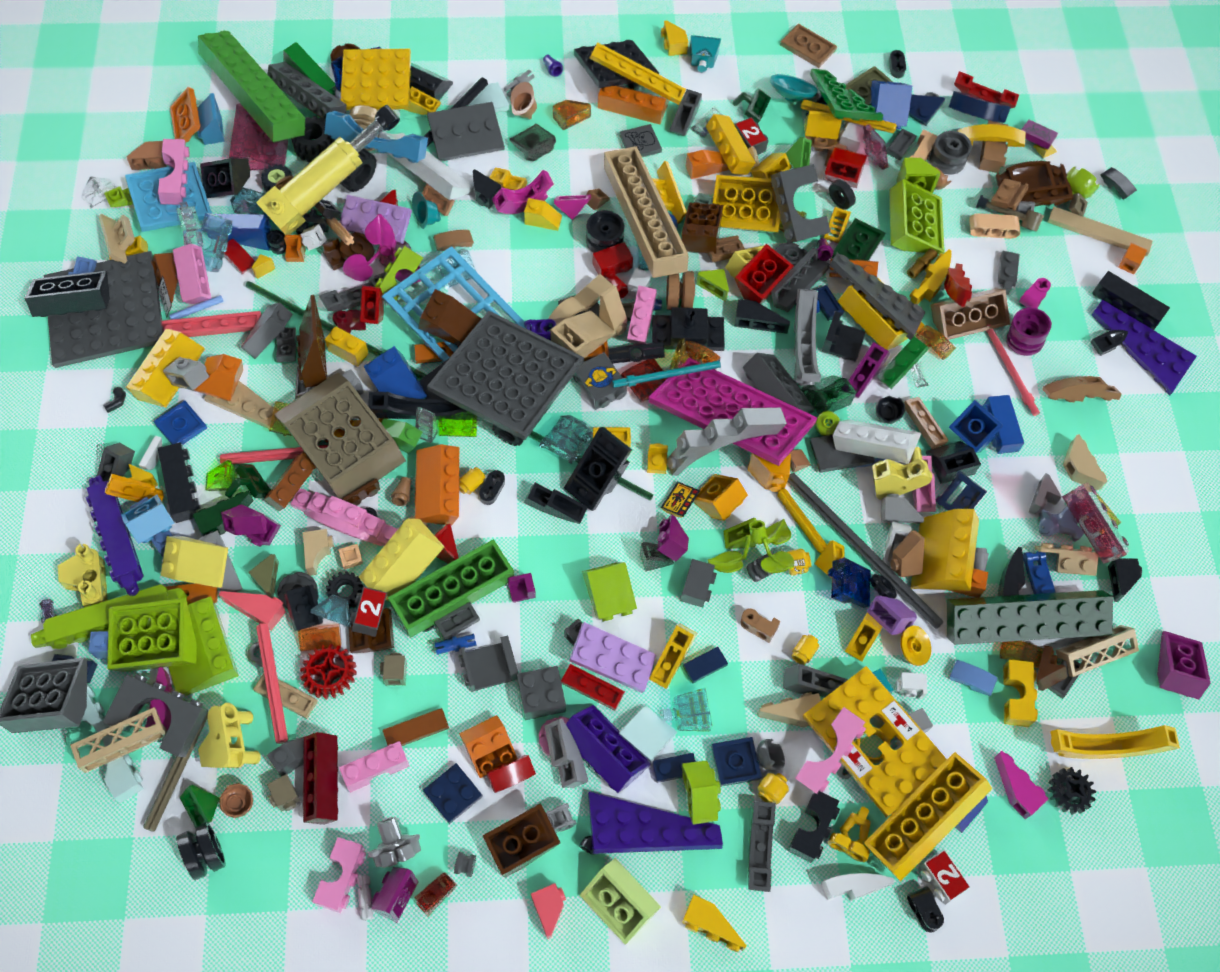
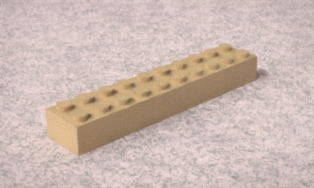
[604,146,689,278]

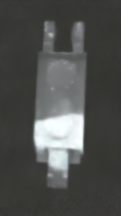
[176,202,203,247]

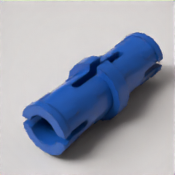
[434,633,477,655]

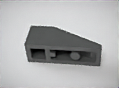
[241,302,293,359]
[783,664,848,697]

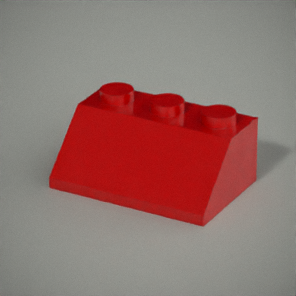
[734,244,794,304]

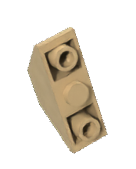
[1063,434,1108,491]

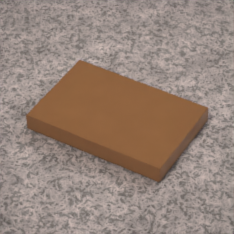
[780,23,838,68]

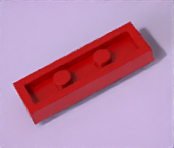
[561,664,625,711]

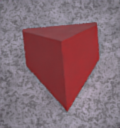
[434,524,459,564]

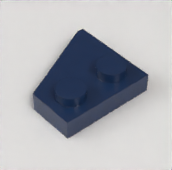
[909,94,945,126]

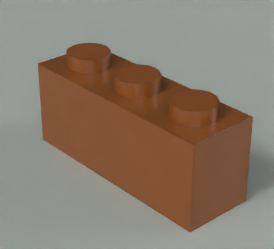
[263,451,316,511]

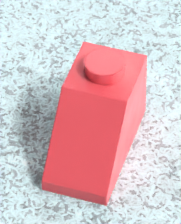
[531,883,566,940]

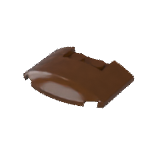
[996,161,1074,209]

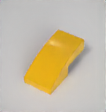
[489,167,528,190]

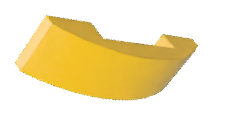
[957,124,1026,147]

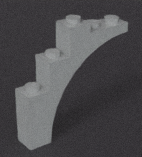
[793,289,821,386]
[667,407,787,476]

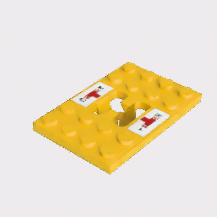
[802,666,947,818]

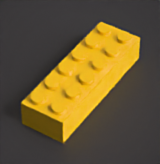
[864,752,993,882]

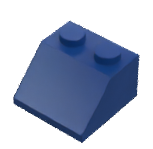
[949,399,1003,453]

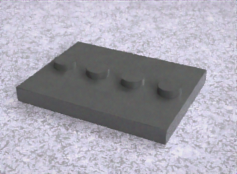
[427,102,505,162]

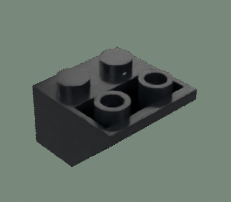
[925,441,981,484]

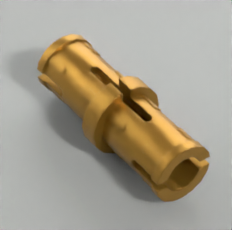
[907,248,938,279]

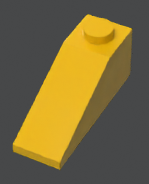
[649,623,698,689]

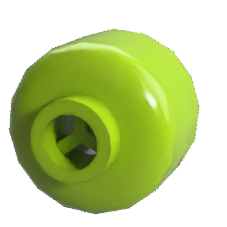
[815,411,840,436]

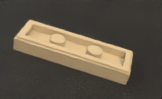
[253,673,318,719]

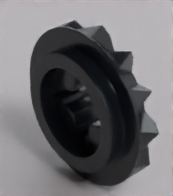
[870,574,897,599]

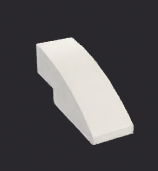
[821,873,895,901]

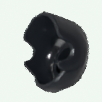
[875,396,905,424]

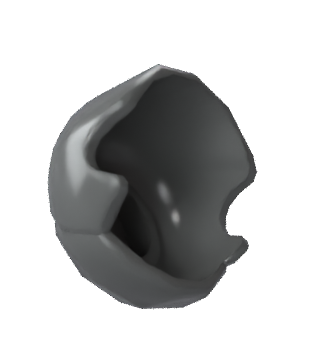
[756,739,785,771]

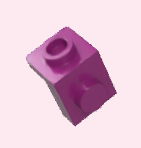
[246,515,281,547]

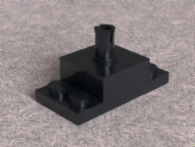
[652,307,725,351]
[564,427,632,511]

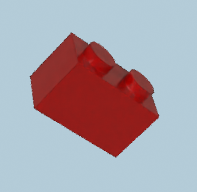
[592,242,633,278]

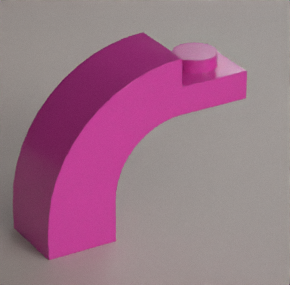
[492,170,554,214]

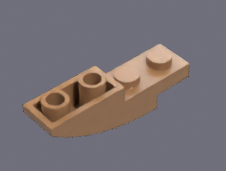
[1042,376,1122,403]

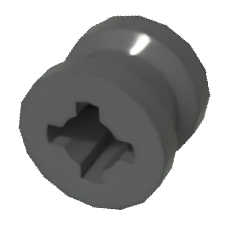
[454,851,477,877]

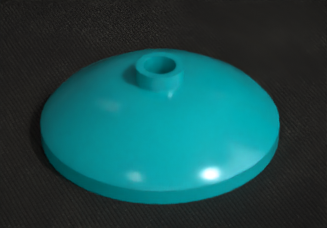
[770,74,818,102]

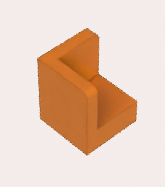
[284,235,306,262]
[1118,243,1147,275]

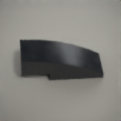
[523,482,588,524]
[998,547,1026,596]

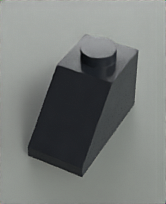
[472,169,502,209]
[1108,558,1142,602]

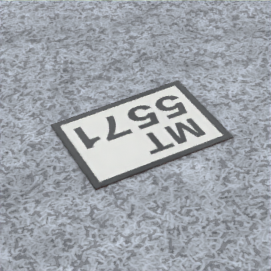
[158,276,172,318]

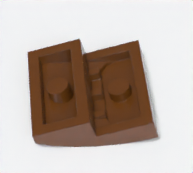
[347,608,394,654]

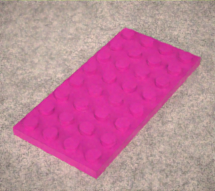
[648,358,817,466]

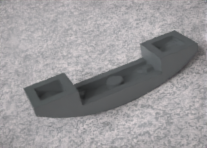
[319,272,386,311]
[748,801,776,893]

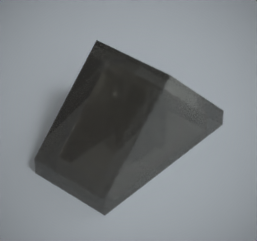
[640,542,674,572]

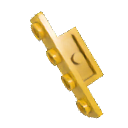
[652,161,687,224]

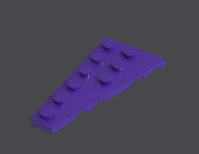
[1092,300,1197,396]
[588,791,723,854]

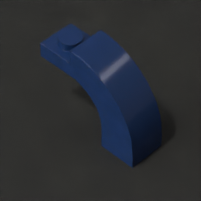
[948,91,1011,123]

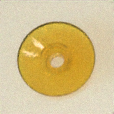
[670,338,688,370]

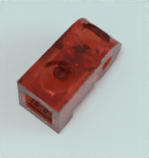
[414,872,458,917]

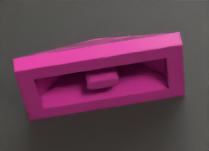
[554,195,591,220]

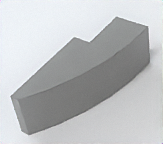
[545,719,589,788]

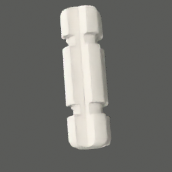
[357,875,373,921]

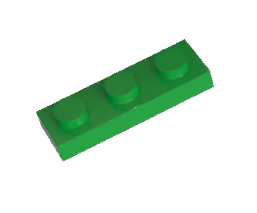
[877,336,929,390]

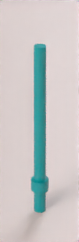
[612,361,721,388]

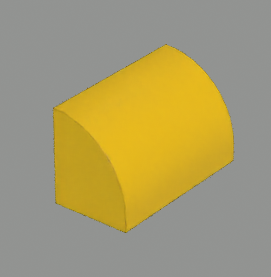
[750,153,792,179]

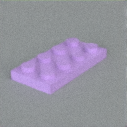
[340,195,412,244]
[569,622,657,693]

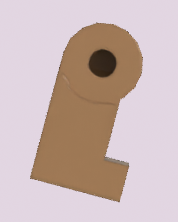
[740,608,781,643]

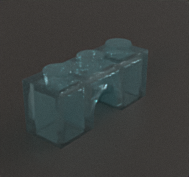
[201,213,233,272]

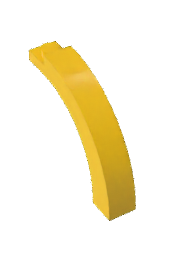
[1050,725,1180,759]

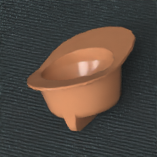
[510,82,537,119]

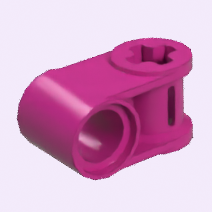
[1019,278,1051,308]

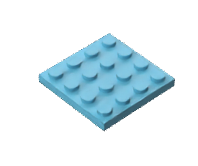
[125,162,212,232]

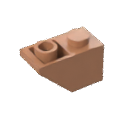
[127,141,167,170]

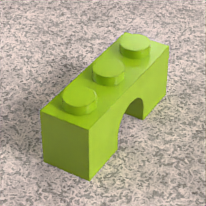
[374,246,423,301]

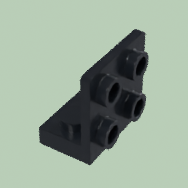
[822,311,866,362]

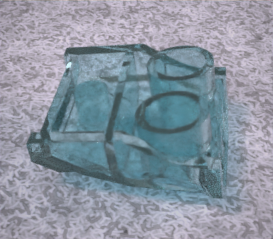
[539,415,593,464]

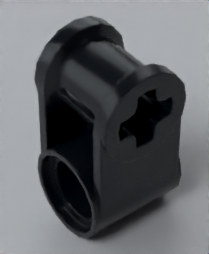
[907,886,944,933]

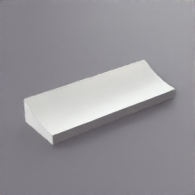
[379,131,474,200]

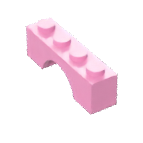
[158,139,190,205]
[795,707,866,794]

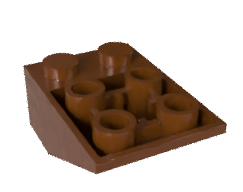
[681,202,723,254]

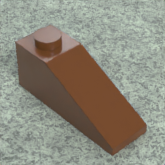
[151,253,178,304]

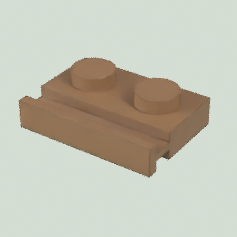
[991,179,1028,211]
[708,235,745,262]

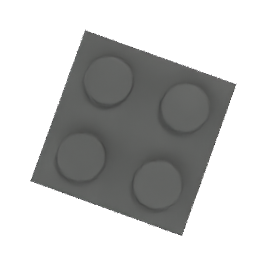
[517,666,566,720]

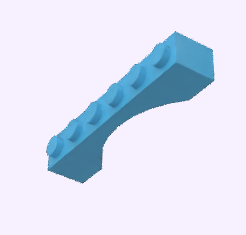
[324,111,428,163]

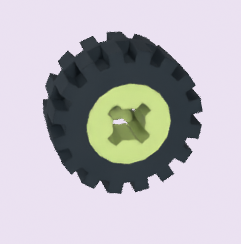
[261,164,292,193]

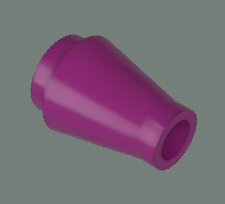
[817,238,833,261]

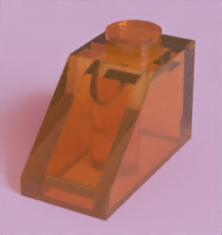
[553,99,591,130]

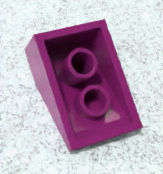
[1157,631,1211,700]
[371,867,419,923]

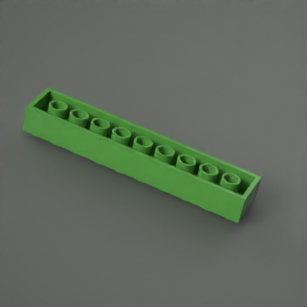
[198,30,305,142]

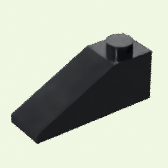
[734,299,790,334]

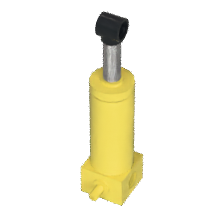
[256,105,400,235]

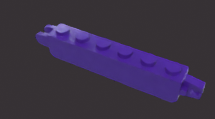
[85,475,144,596]

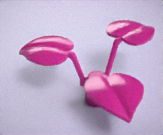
[343,214,421,284]

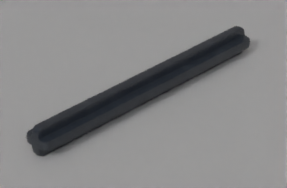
[423,77,488,147]

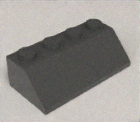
[742,352,816,414]

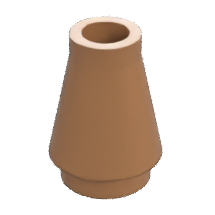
[391,477,412,506]

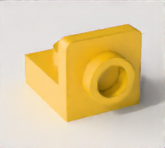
[647,443,668,474]

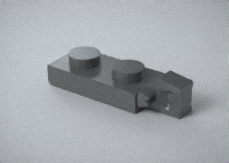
[998,251,1020,295]

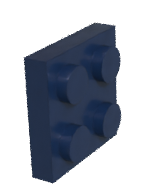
[711,737,762,787]
[423,763,483,825]

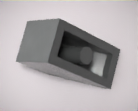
[96,442,135,481]
[267,737,304,777]

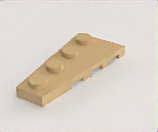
[204,381,278,430]

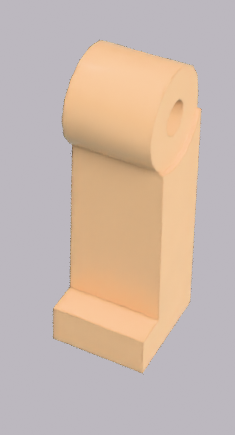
[910,129,938,161]

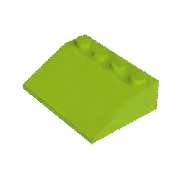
[889,179,945,254]
[168,596,239,697]
[107,598,197,672]

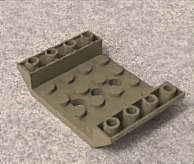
[274,372,406,500]

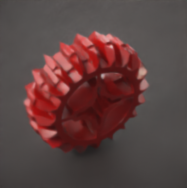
[300,643,357,700]

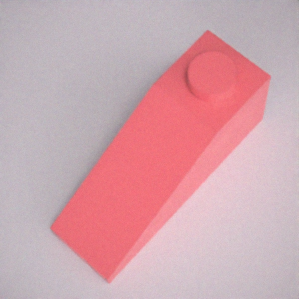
[218,591,286,631]

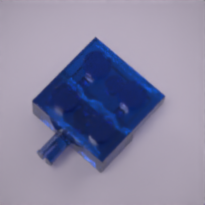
[827,557,871,608]

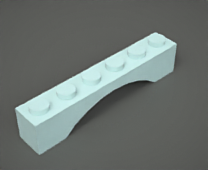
[82,685,144,804]

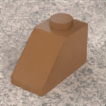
[890,530,925,577]

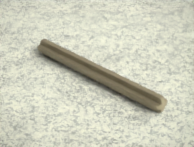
[143,712,208,832]

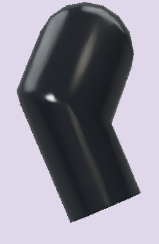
[103,387,126,413]

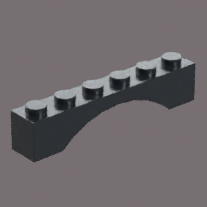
[368,391,484,421]

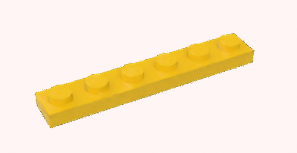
[590,42,686,105]

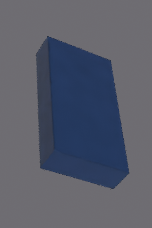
[815,285,844,321]
[683,647,728,683]

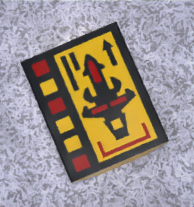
[660,481,701,518]

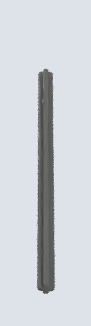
[787,473,944,629]

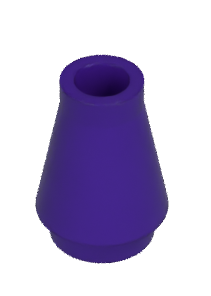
[543,54,563,77]

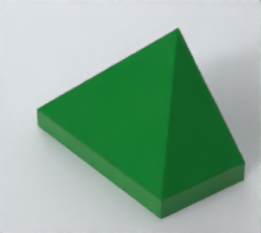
[179,785,220,828]

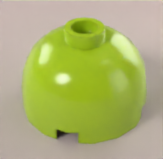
[1067,166,1100,199]

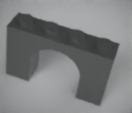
[771,164,831,244]
[103,673,208,757]

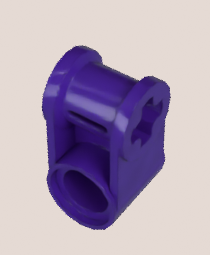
[524,319,556,341]

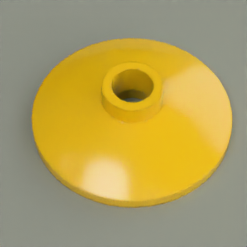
[900,626,932,666]

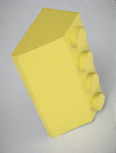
[359,519,444,601]

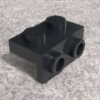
[283,584,324,632]

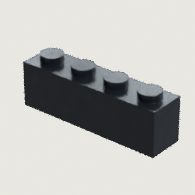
[1092,270,1171,330]
[158,442,201,523]

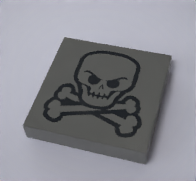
[619,124,662,157]

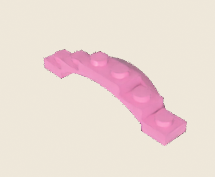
[290,488,398,546]

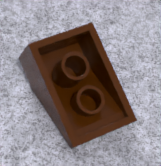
[418,289,482,346]
[482,803,561,878]

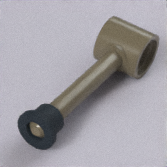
[976,195,1044,232]

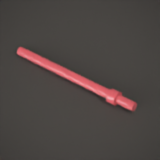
[986,324,1040,416]

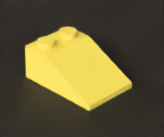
[160,536,228,588]

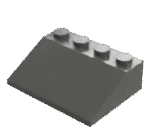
[0,657,87,734]

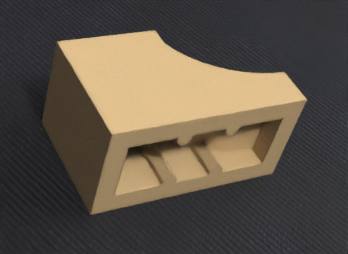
[303,529,334,576]

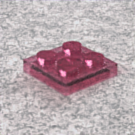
[863,124,889,170]

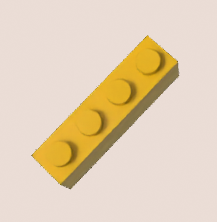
[706,114,756,175]

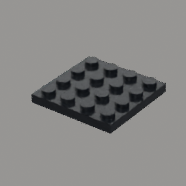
[573,40,659,88]

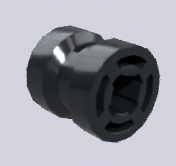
[267,230,287,255]

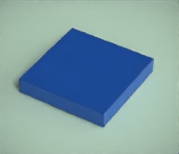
[153,400,208,445]

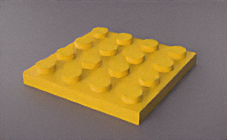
[341,48,411,110]

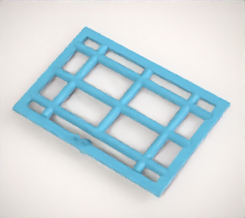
[382,246,525,362]

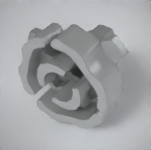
[368,816,421,868]

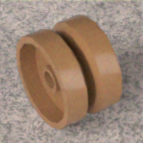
[666,271,695,310]

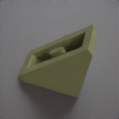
[248,554,279,598]

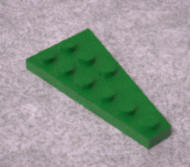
[810,68,884,121]

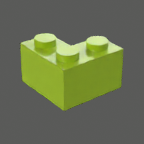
[682,760,721,824]

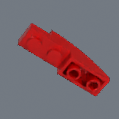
[944,263,972,307]

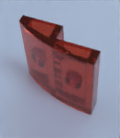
[621,359,668,402]

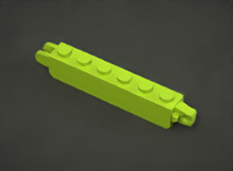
[31,584,188,649]

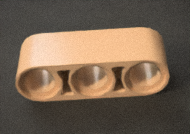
[969,213,1020,239]

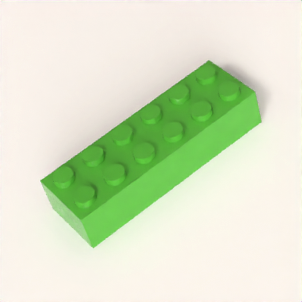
[388,539,514,638]

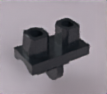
[296,209,329,239]

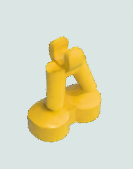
[828,806,871,862]

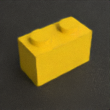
[325,326,369,367]

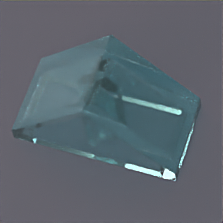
[311,594,351,627]

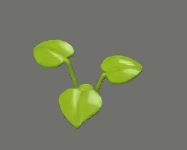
[708,519,795,573]

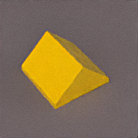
[804,111,842,139]

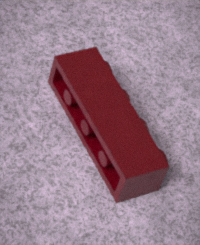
[303,732,339,825]

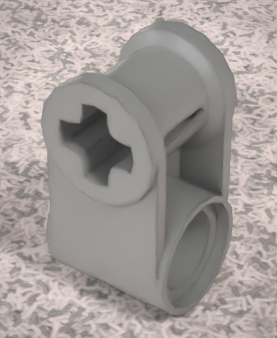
[546,803,577,833]

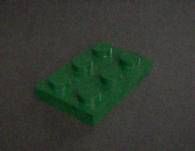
[831,218,886,261]

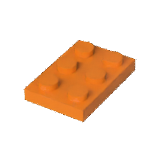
[170,87,200,143]

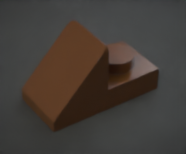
[319,237,345,271]
[1036,645,1067,691]

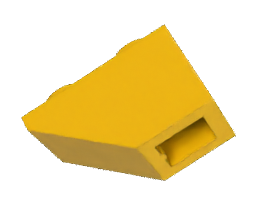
[661,20,689,56]

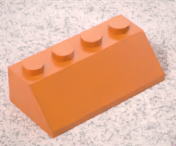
[598,85,670,125]
[414,444,460,526]

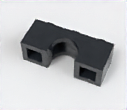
[788,791,840,863]

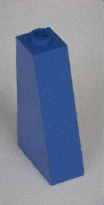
[204,214,273,251]

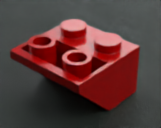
[824,147,867,189]

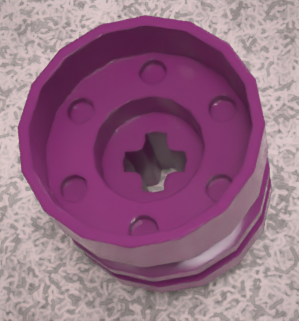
[1006,307,1052,356]

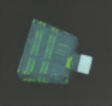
[662,687,713,732]

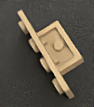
[99,214,134,264]
[1035,543,1118,576]

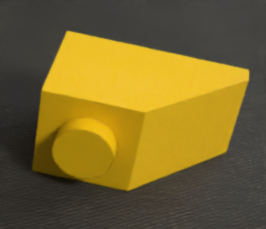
[524,198,562,231]
[845,612,882,661]

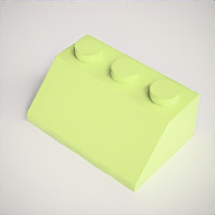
[580,858,661,945]

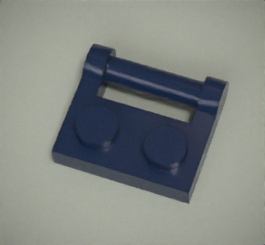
[935,470,987,511]

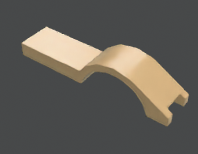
[548,274,612,331]

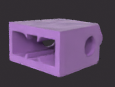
[867,595,917,635]

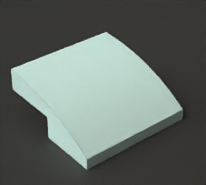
[470,82,510,112]
[619,706,678,762]

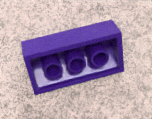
[566,704,651,793]

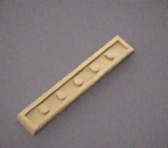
[1047,207,1153,257]

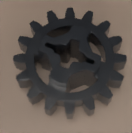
[1047,767,1097,815]

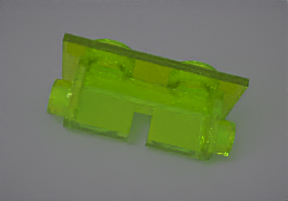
[438,418,478,437]

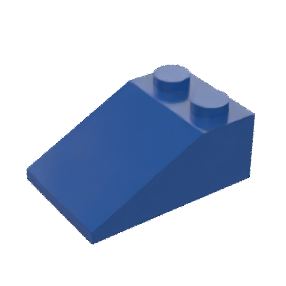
[363,346,427,399]

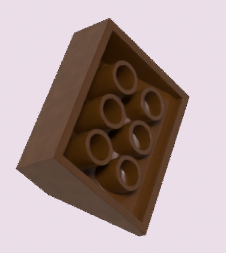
[297,295,328,388]

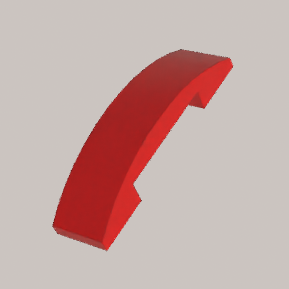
[954,71,1020,108]

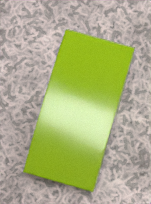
[104,186,133,207]

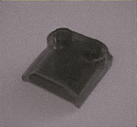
[509,123,556,162]

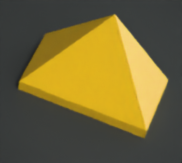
[814,540,845,583]

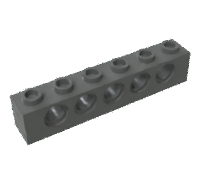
[267,62,347,121]

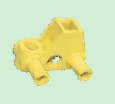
[872,447,932,500]
[58,544,108,607]
[198,703,261,768]

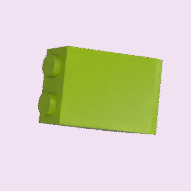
[582,561,637,622]

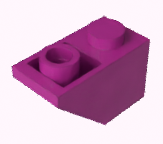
[221,504,267,535]
[657,514,689,562]

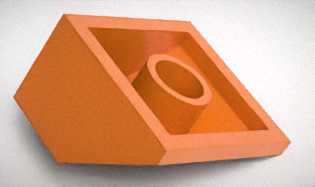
[194,354,244,401]

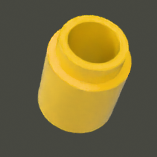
[459,467,486,495]
[791,634,820,665]

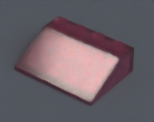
[229,104,289,170]
[1062,482,1130,564]

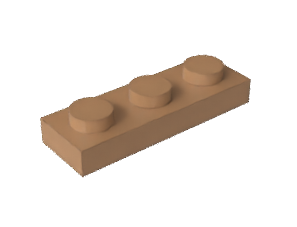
[904,397,949,449]

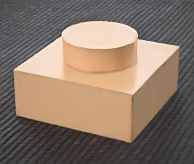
[338,544,363,570]

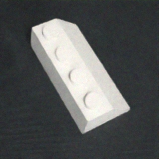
[833,419,921,464]

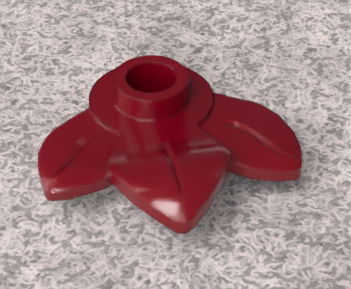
[332,309,366,334]

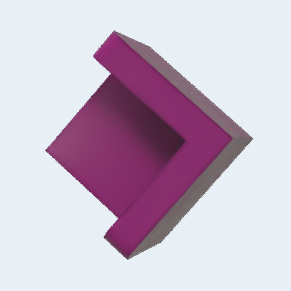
[508,573,536,603]

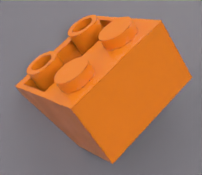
[459,715,517,778]

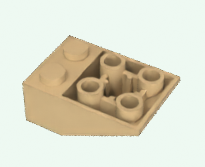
[551,311,616,358]

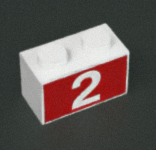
[919,849,971,905]

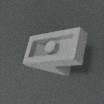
[1028,473,1062,515]

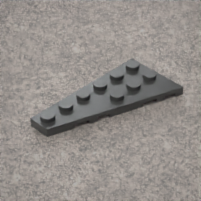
[829,253,925,340]

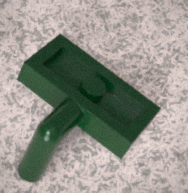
[732,88,771,123]
[225,465,271,498]

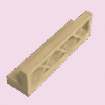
[1056,625,1139,677]
[70,707,167,773]

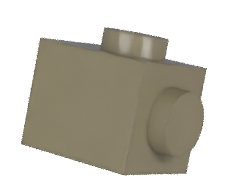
[380,653,407,686]
[267,774,301,812]

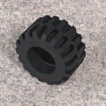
[291,116,335,163]
[340,148,377,192]

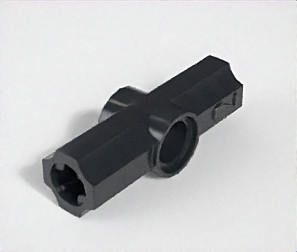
[608,341,665,364]

